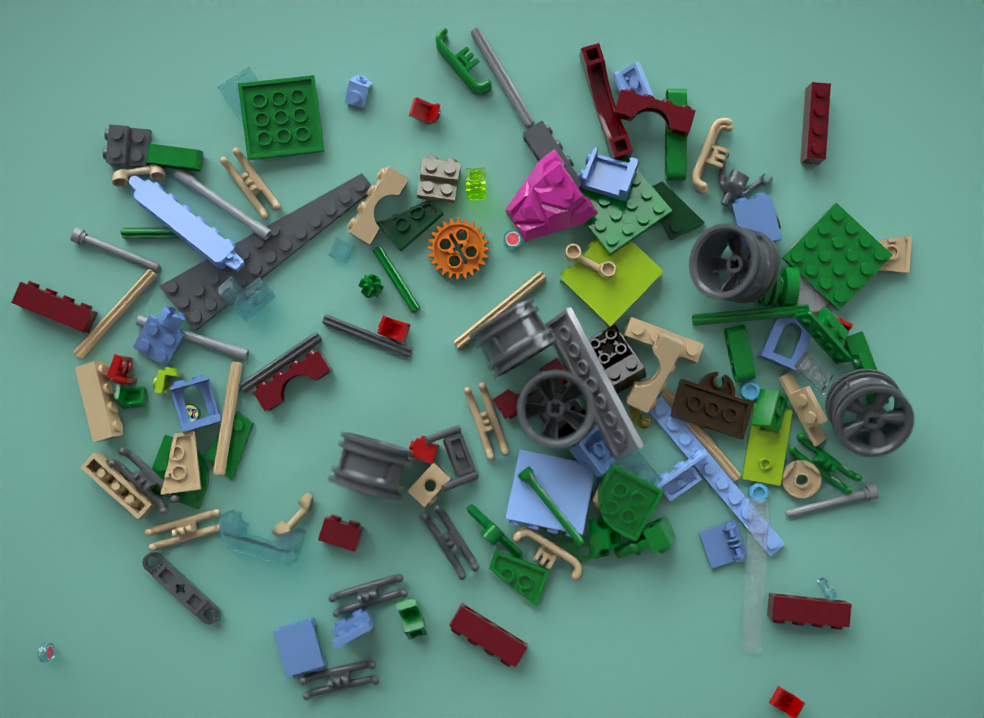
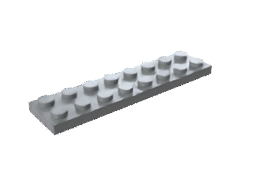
[545,307,644,461]

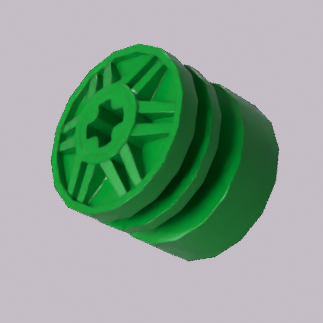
[758,266,801,307]

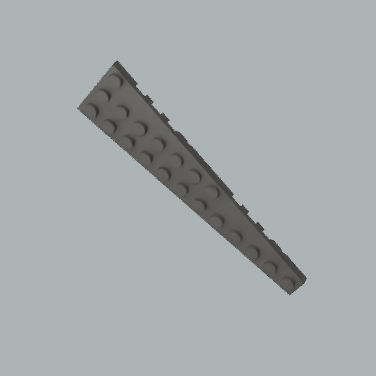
[160,173,371,331]

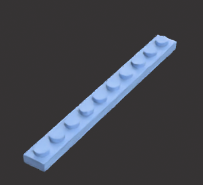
[649,396,785,556]

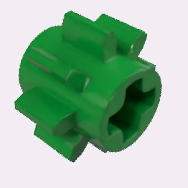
[358,274,384,298]

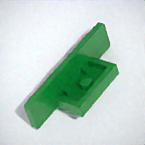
[794,308,853,364]
[845,331,889,404]

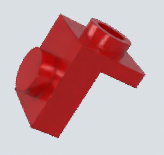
[408,97,441,124]
[377,315,411,343]
[768,686,805,718]

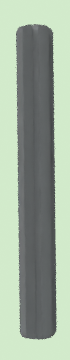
[322,315,413,357]
[239,332,322,392]

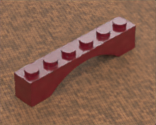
[579,43,633,160]

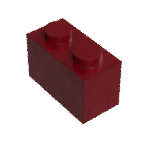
[318,514,364,552]

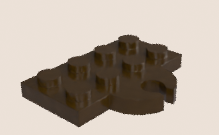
[670,372,753,440]

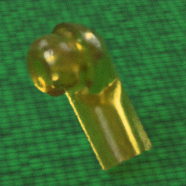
[629,405,652,429]

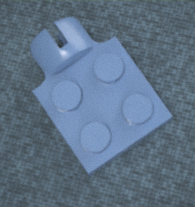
[133,306,186,367]

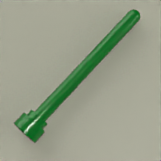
[517,466,584,546]

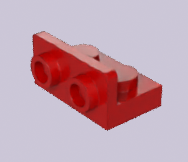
[107,354,137,385]

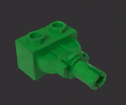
[614,516,676,559]

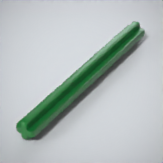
[692,304,810,326]

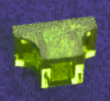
[466,168,486,200]

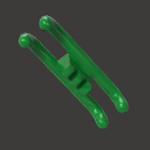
[435,27,492,95]
[787,433,862,494]

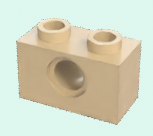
[407,462,451,507]

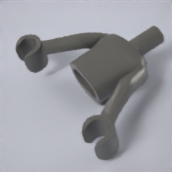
[718,153,773,206]

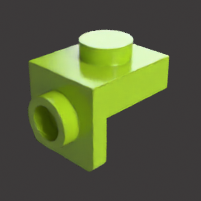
[153,367,182,394]

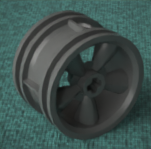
[689,223,780,303]
[469,298,558,379]
[825,369,914,457]
[517,370,595,448]
[328,431,414,500]

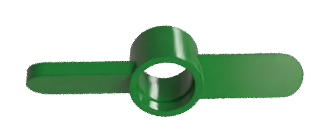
[467,504,523,558]

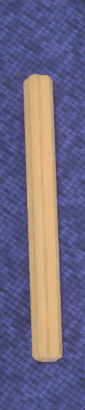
[73,269,158,359]
[454,271,546,349]
[213,362,242,476]
[661,389,741,482]

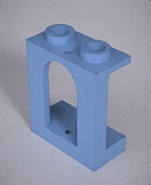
[757,317,811,372]
[170,375,221,432]

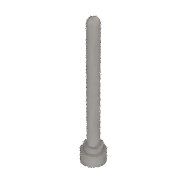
[70,227,161,270]
[785,484,879,517]

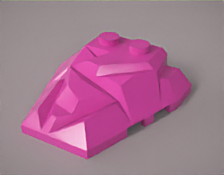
[505,149,598,242]

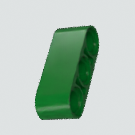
[146,144,204,172]
[724,325,756,383]

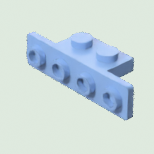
[650,449,707,501]

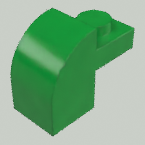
[396,598,427,640]

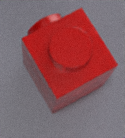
[409,435,439,464]

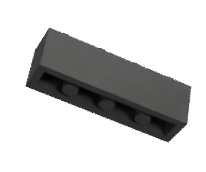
[522,121,582,188]

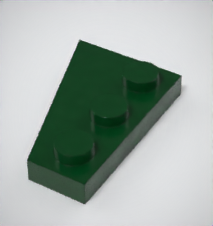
[652,181,705,241]
[376,200,444,252]

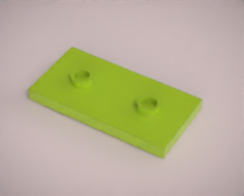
[741,404,793,486]

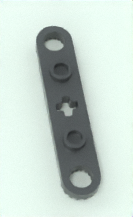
[142,552,220,625]

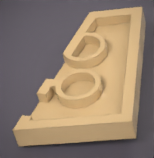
[161,431,202,494]

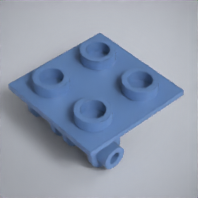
[699,519,748,569]

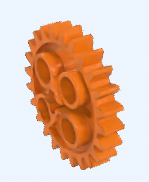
[427,218,489,280]

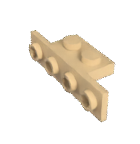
[778,371,827,447]

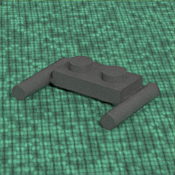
[424,425,479,492]

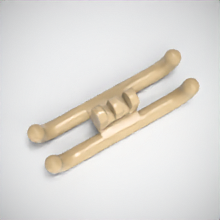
[692,118,733,194]
[220,148,281,220]
[464,382,509,460]
[145,509,225,551]
[512,527,582,580]

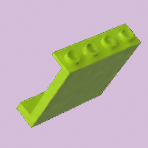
[559,239,664,328]

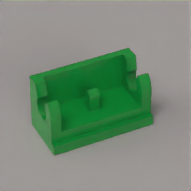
[751,389,788,433]

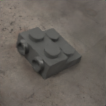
[103,124,152,168]

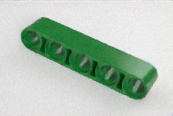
[665,88,687,181]

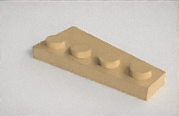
[878,235,912,274]

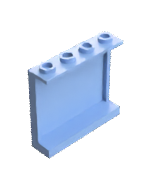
[505,450,594,537]

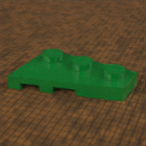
[202,411,254,481]
[489,549,550,607]

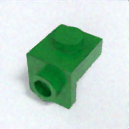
[114,384,147,409]

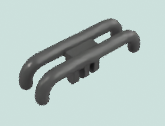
[108,448,179,515]
[421,505,479,580]
[328,574,408,618]
[300,660,379,700]

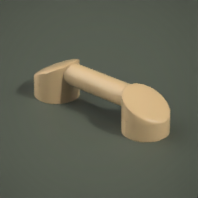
[112,164,166,187]
[565,244,616,279]
[272,492,313,536]

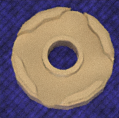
[782,460,822,499]

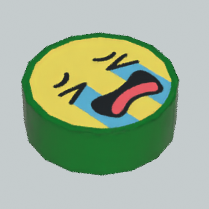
[185,404,201,422]

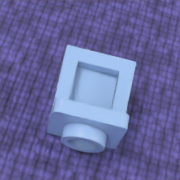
[344,76,372,108]

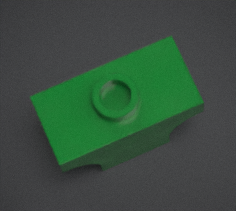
[588,517,621,559]

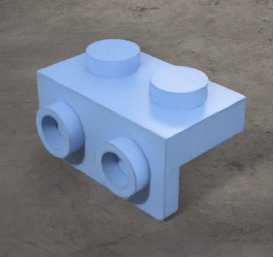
[612,62,653,96]

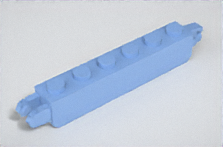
[128,176,245,272]

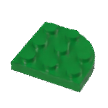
[152,435,209,509]
[598,463,665,542]

